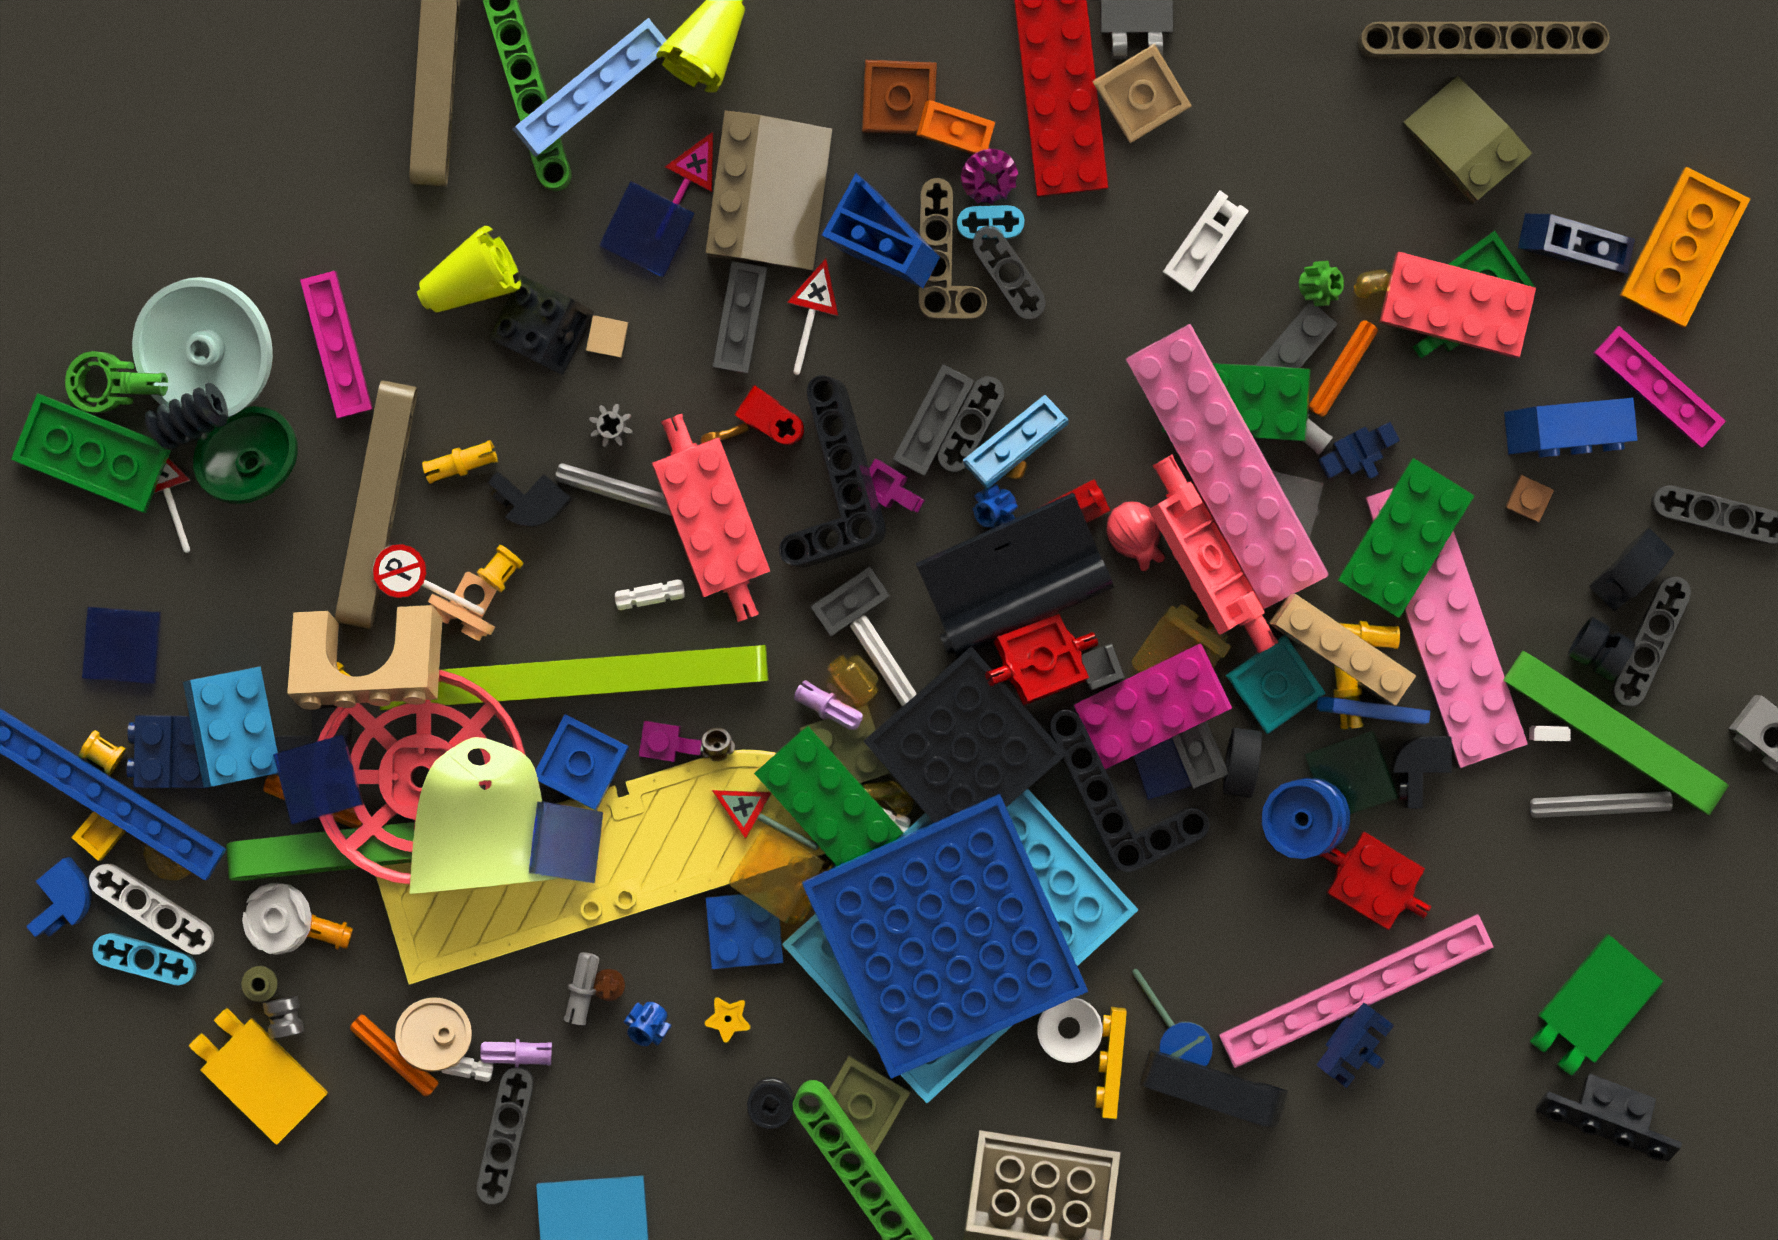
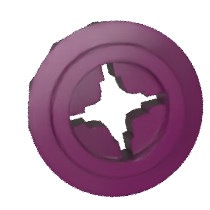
[961,149,1019,205]

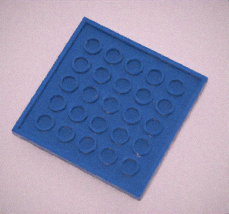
[802,794,1088,1079]

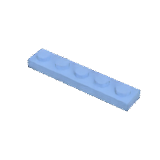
[512,18,666,157]

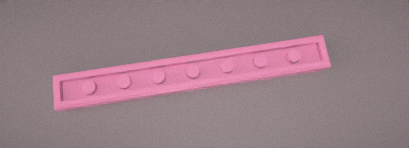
[1219,914,1494,1068]

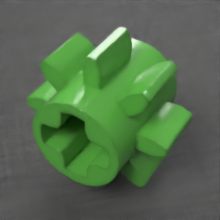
[1299,261,1344,306]

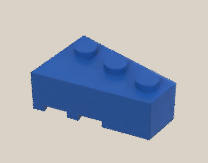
[822,173,940,288]
[1504,398,1638,458]

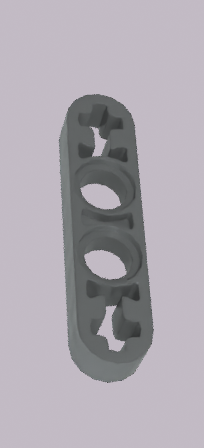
[1651,485,1778,544]
[1611,576,1691,706]
[477,1066,534,1204]

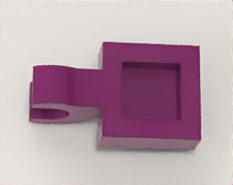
[857,458,925,513]
[639,721,702,762]

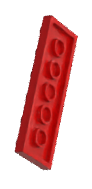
[1014,0,1108,197]

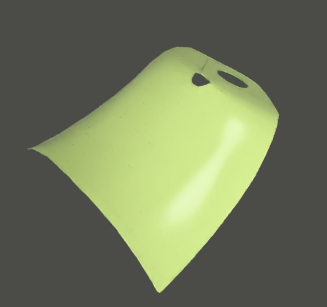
[409,737,558,894]

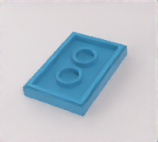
[536,1175,649,1240]

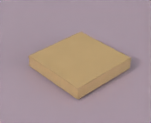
[1093,44,1192,143]

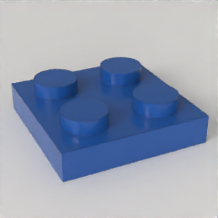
[535,714,629,811]
[706,891,784,969]

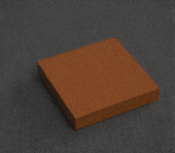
[862,60,937,135]

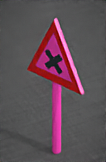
[655,132,713,240]

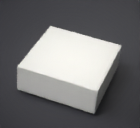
[1529,725,1570,741]

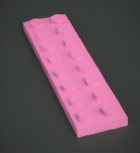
[1126,324,1329,609]
[1365,488,1528,768]

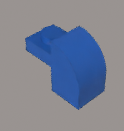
[26,857,92,937]

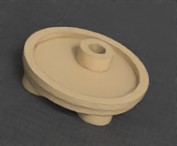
[395,998,472,1072]

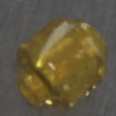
[825,655,878,708]

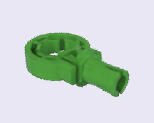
[65,351,168,413]

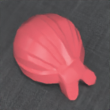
[1106,502,1165,571]

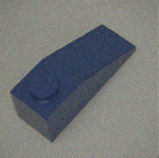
[1518,213,1635,274]

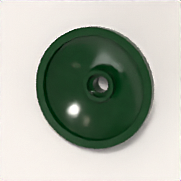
[193,406,298,504]

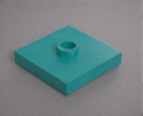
[1225,634,1326,734]

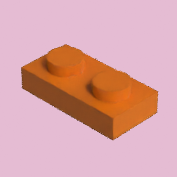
[916,100,995,155]

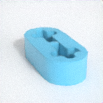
[957,205,1025,240]

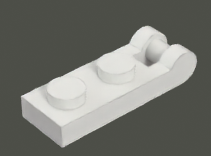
[1162,190,1249,293]

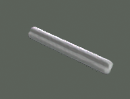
[555,463,671,516]
[1530,791,1673,818]

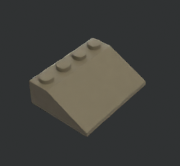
[706,110,833,271]
[963,1130,1120,1240]

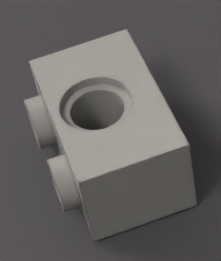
[1729,695,1778,774]

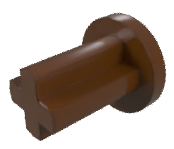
[593,969,625,1001]

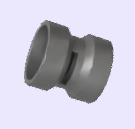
[263,996,305,1039]

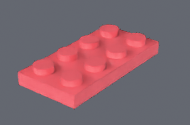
[1379,252,1536,359]

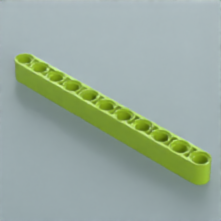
[379,645,769,710]

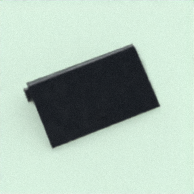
[915,493,1114,658]

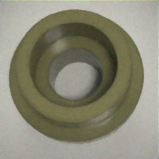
[241,966,278,1002]

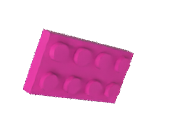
[1074,643,1232,769]

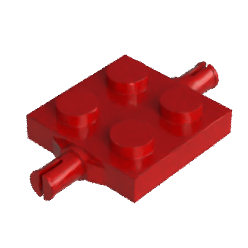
[985,614,1098,705]
[1319,832,1431,930]

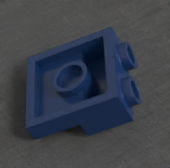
[127,715,210,788]

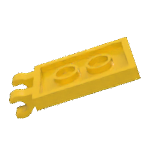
[189,1008,328,1145]

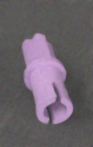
[794,680,863,730]
[480,1039,552,1068]

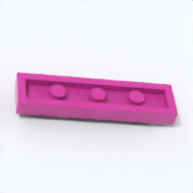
[300,271,373,419]
[1593,326,1726,448]

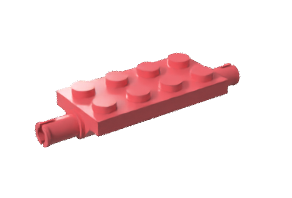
[651,414,770,622]
[1148,454,1278,653]

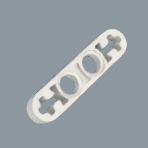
[89,864,214,955]

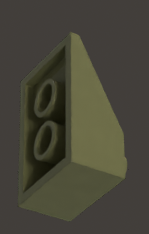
[1403,76,1533,204]

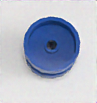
[1262,778,1350,859]

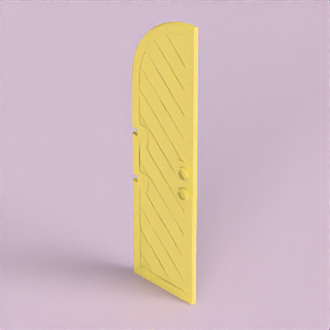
[376,750,826,985]

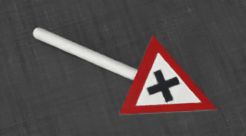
[787,258,839,375]
[154,458,190,553]

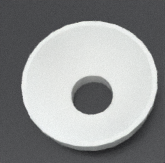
[1037,998,1103,1063]

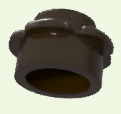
[700,728,735,762]

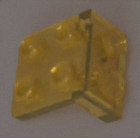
[1132,604,1231,672]
[729,826,833,925]

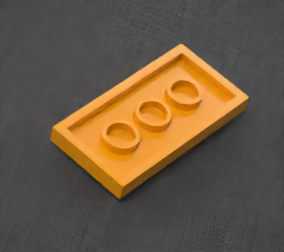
[1619,167,1750,328]

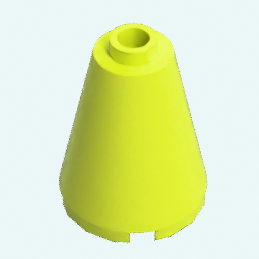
[656,0,745,92]
[417,226,521,313]

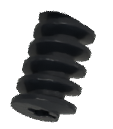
[145,383,228,450]

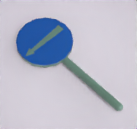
[1132,969,1213,1066]

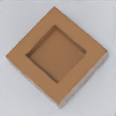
[1505,475,1554,523]

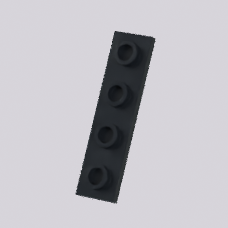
[1535,1073,1682,1162]

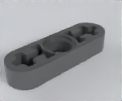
[973,226,1046,319]
[938,376,1004,472]

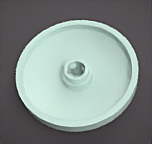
[132,277,273,417]

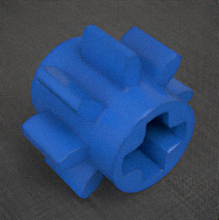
[972,484,1018,529]
[624,1002,671,1046]

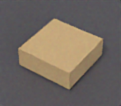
[586,315,629,358]

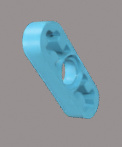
[93,933,197,985]

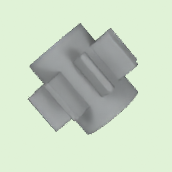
[589,404,633,447]

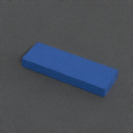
[1317,697,1430,725]

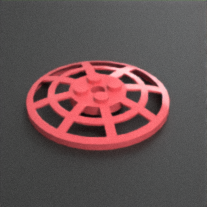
[311,670,526,884]

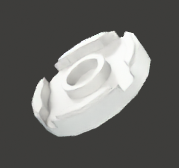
[242,883,312,955]

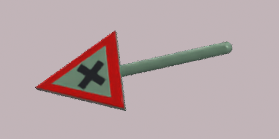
[712,790,819,850]

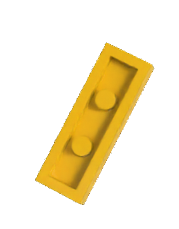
[1095,1007,1127,1119]

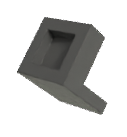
[1081,644,1124,690]

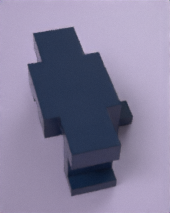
[1318,422,1400,479]
[1316,1002,1394,1088]

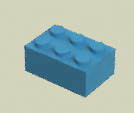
[183,666,281,788]

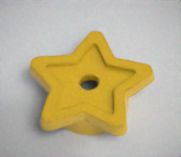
[704,997,751,1043]

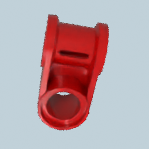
[734,385,804,445]

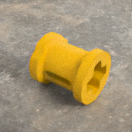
[477,545,524,592]
[78,730,126,776]

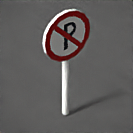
[372,544,484,615]

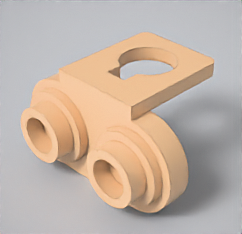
[428,572,497,641]

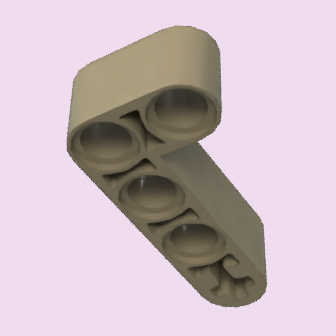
[919,178,987,321]

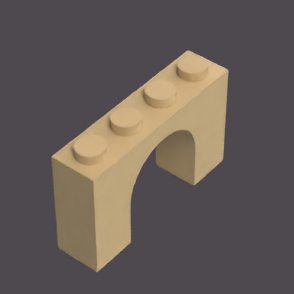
[1268,594,1416,706]
[287,605,442,710]

